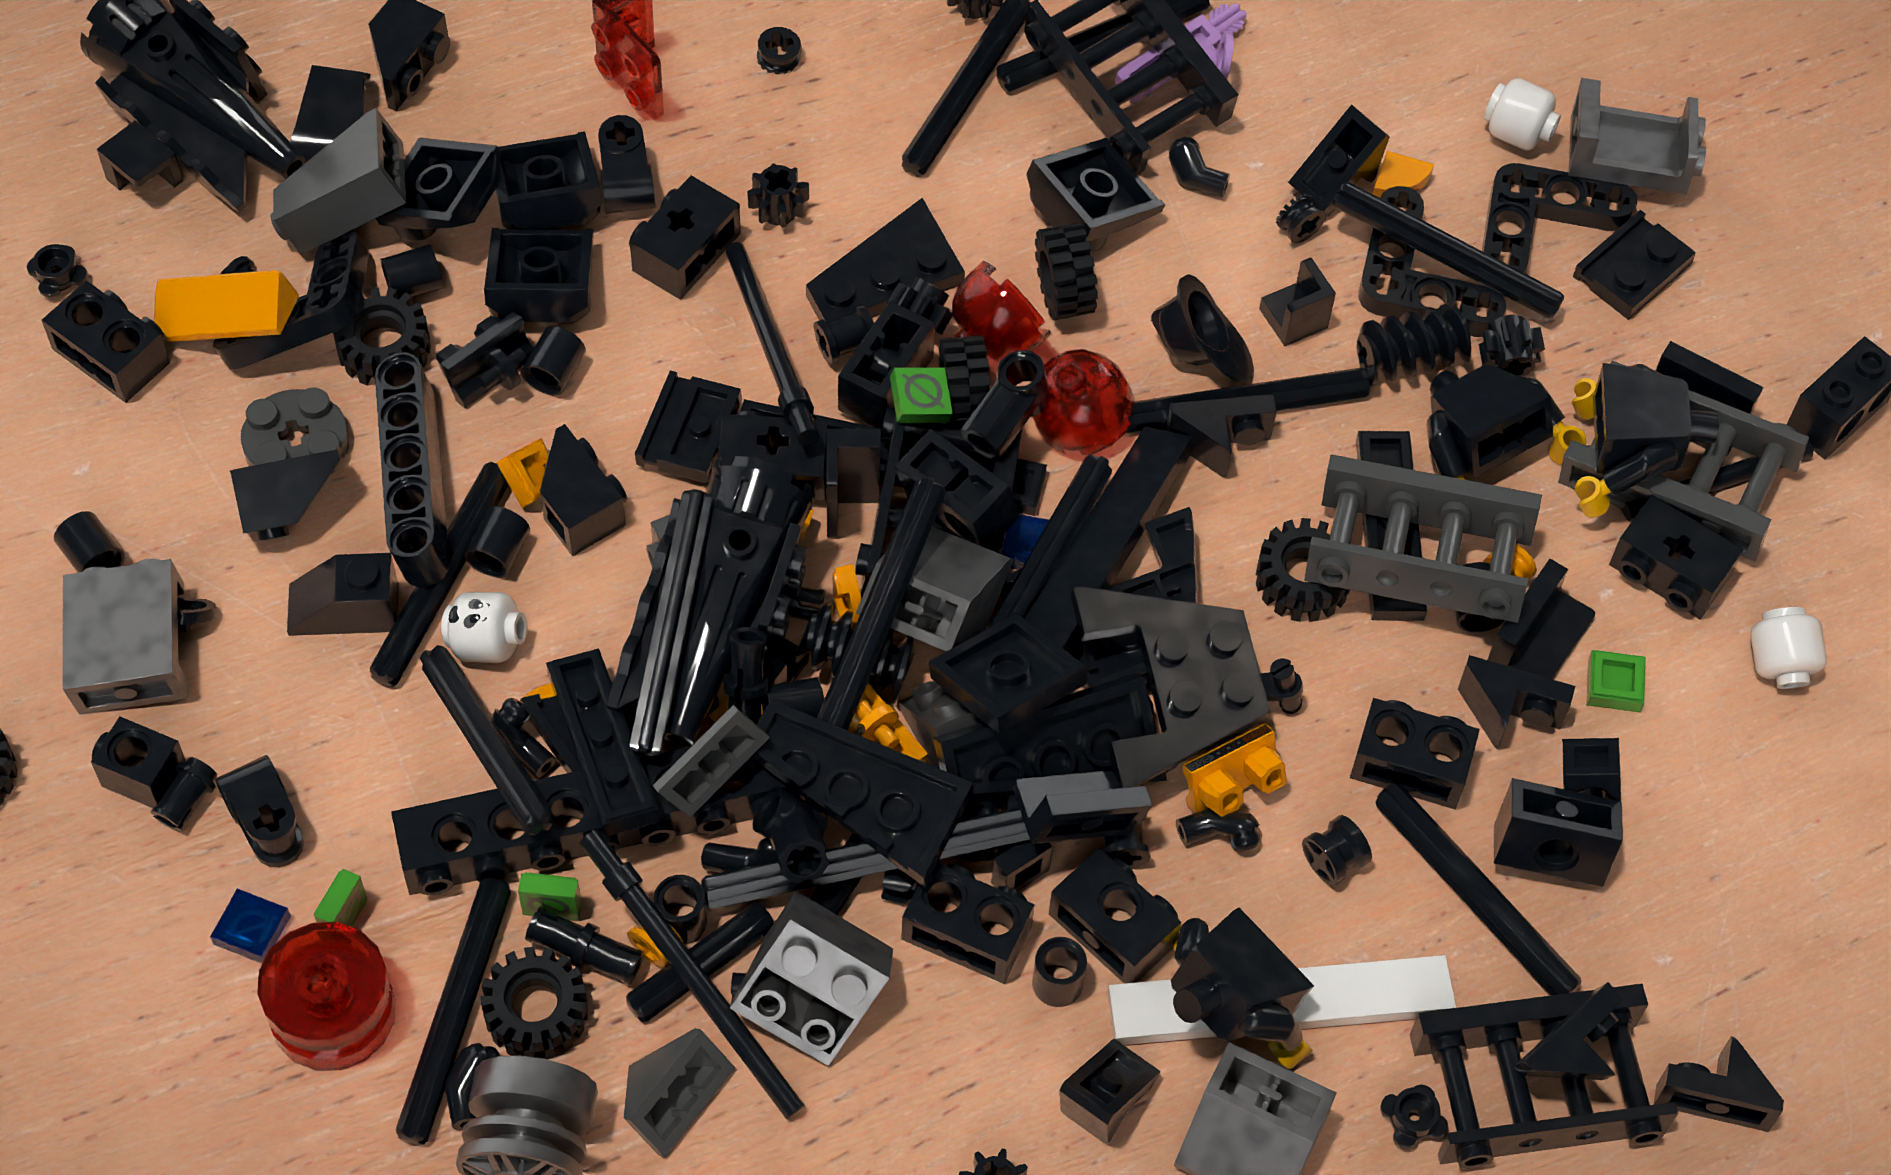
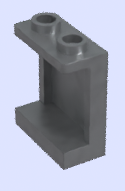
[1568,77,1706,195]
[63,559,188,715]

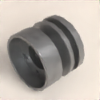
[456,1056,598,1175]

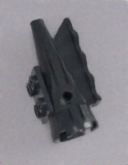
[80,0,306,213]
[606,456,816,746]

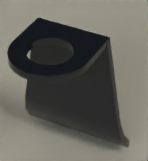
[290,65,371,162]

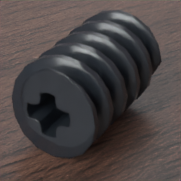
[1356,303,1472,386]
[794,602,915,702]

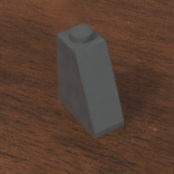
[270,108,406,255]

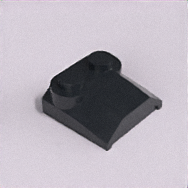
[495,131,602,230]
[1026,137,1165,252]
[375,138,502,241]
[484,228,594,324]

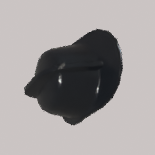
[1151,274,1254,383]

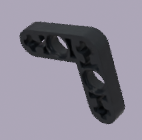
[1482,163,1637,273]
[1358,186,1506,337]
[213,230,369,369]

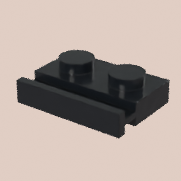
[1573,210,1696,320]
[635,370,742,483]

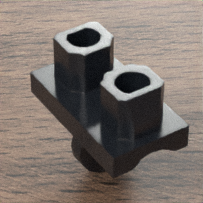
[436,312,534,407]

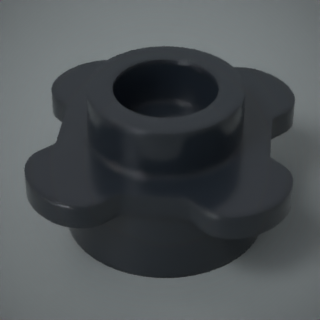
[27,244,87,297]
[1380,1084,1448,1149]

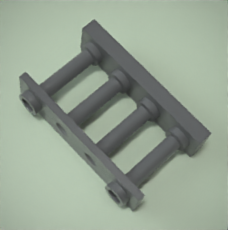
[1558,360,1809,562]
[1304,454,1542,623]

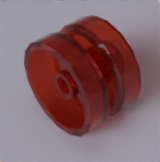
[257,922,396,1071]

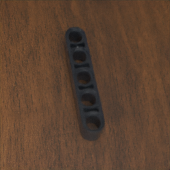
[375,352,450,587]

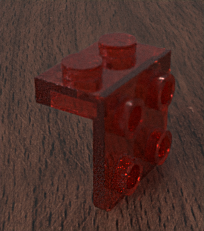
[591,0,664,120]

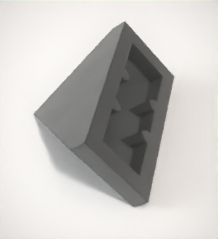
[653,705,770,817]
[624,1028,735,1157]

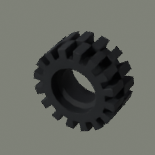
[1035,223,1098,320]
[333,288,431,385]
[939,335,991,427]
[1255,518,1351,622]
[481,946,589,1059]

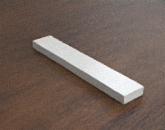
[1107,955,1456,1045]

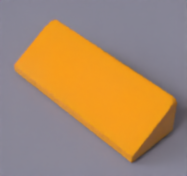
[154,270,299,342]

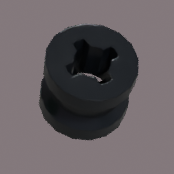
[1302,815,1372,886]

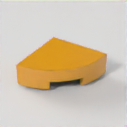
[1373,151,1434,198]
[496,438,549,508]
[833,564,861,629]

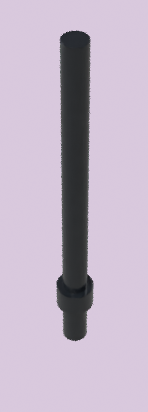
[725,242,819,446]
[579,829,805,1119]

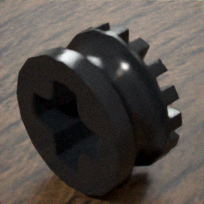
[757,27,801,74]
[1276,193,1327,243]

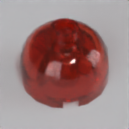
[952,260,1052,362]
[1032,349,1135,455]

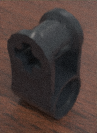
[598,115,656,214]
[215,755,304,867]

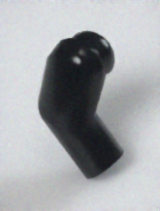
[1169,137,1230,197]
[492,698,556,778]
[1176,808,1261,851]
[701,838,777,873]
[444,1043,500,1130]

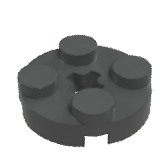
[241,387,349,474]

